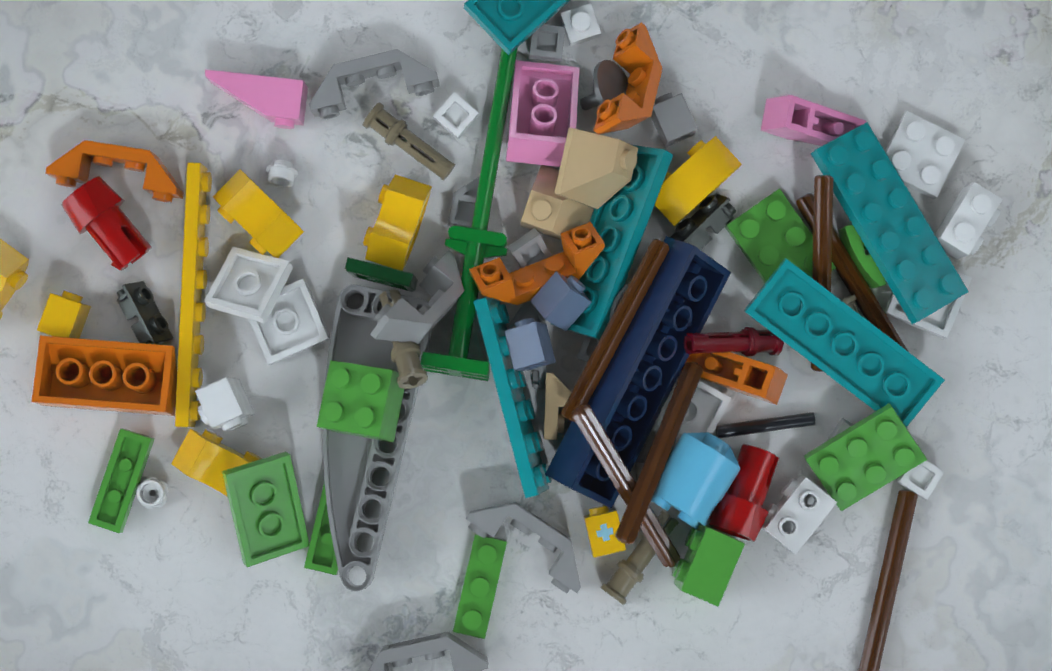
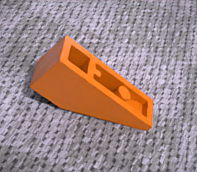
[682,352,788,405]

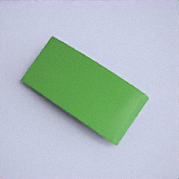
[838,225,886,289]

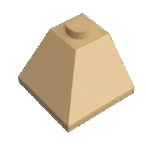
[554,128,638,209]
[521,165,594,240]

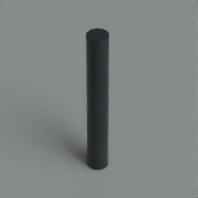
[716,412,815,438]

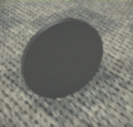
[580,60,628,111]

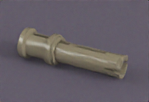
[363,102,456,181]
[379,289,428,389]
[600,510,679,605]

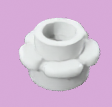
[266,160,298,187]
[136,476,169,509]

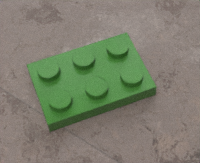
[725,188,836,283]
[804,403,927,511]
[222,451,310,568]

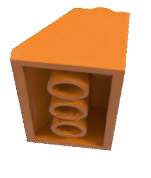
[31,336,177,416]

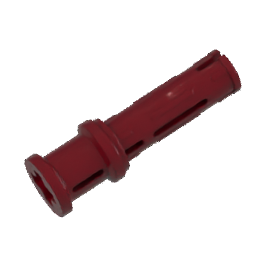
[684,327,784,356]

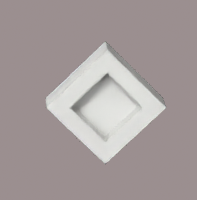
[560,3,601,46]
[433,92,479,139]
[896,460,944,500]

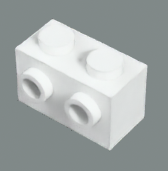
[935,182,1003,259]
[195,377,255,432]
[761,476,837,554]

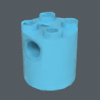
[652,432,741,529]

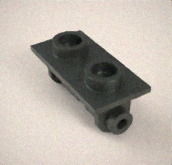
[670,193,736,250]
[116,281,173,344]

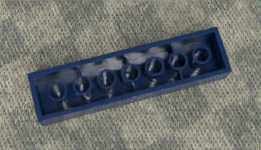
[545,236,731,508]

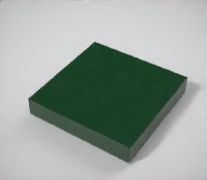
[345,257,418,292]

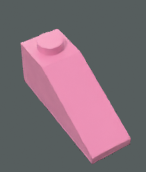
[205,69,308,129]
[761,95,866,146]

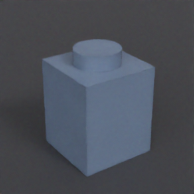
[531,271,591,331]
[505,318,556,371]

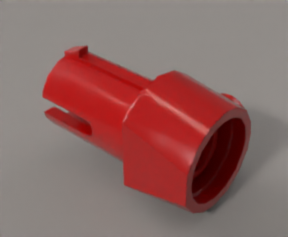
[61,176,152,271]
[708,444,779,542]

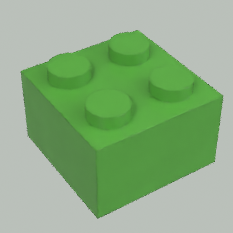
[316,360,404,442]
[672,524,745,607]

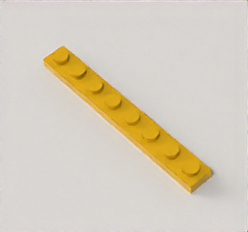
[175,162,212,427]

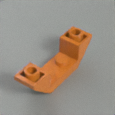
[594,22,663,134]
[45,140,184,203]
[469,222,605,305]

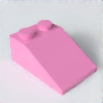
[506,60,580,167]

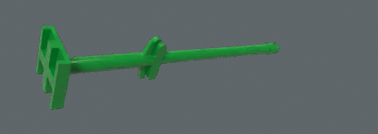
[420,47,518,381]

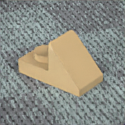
[543,373,572,440]

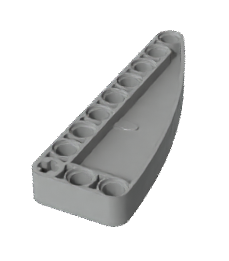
[323,285,433,591]

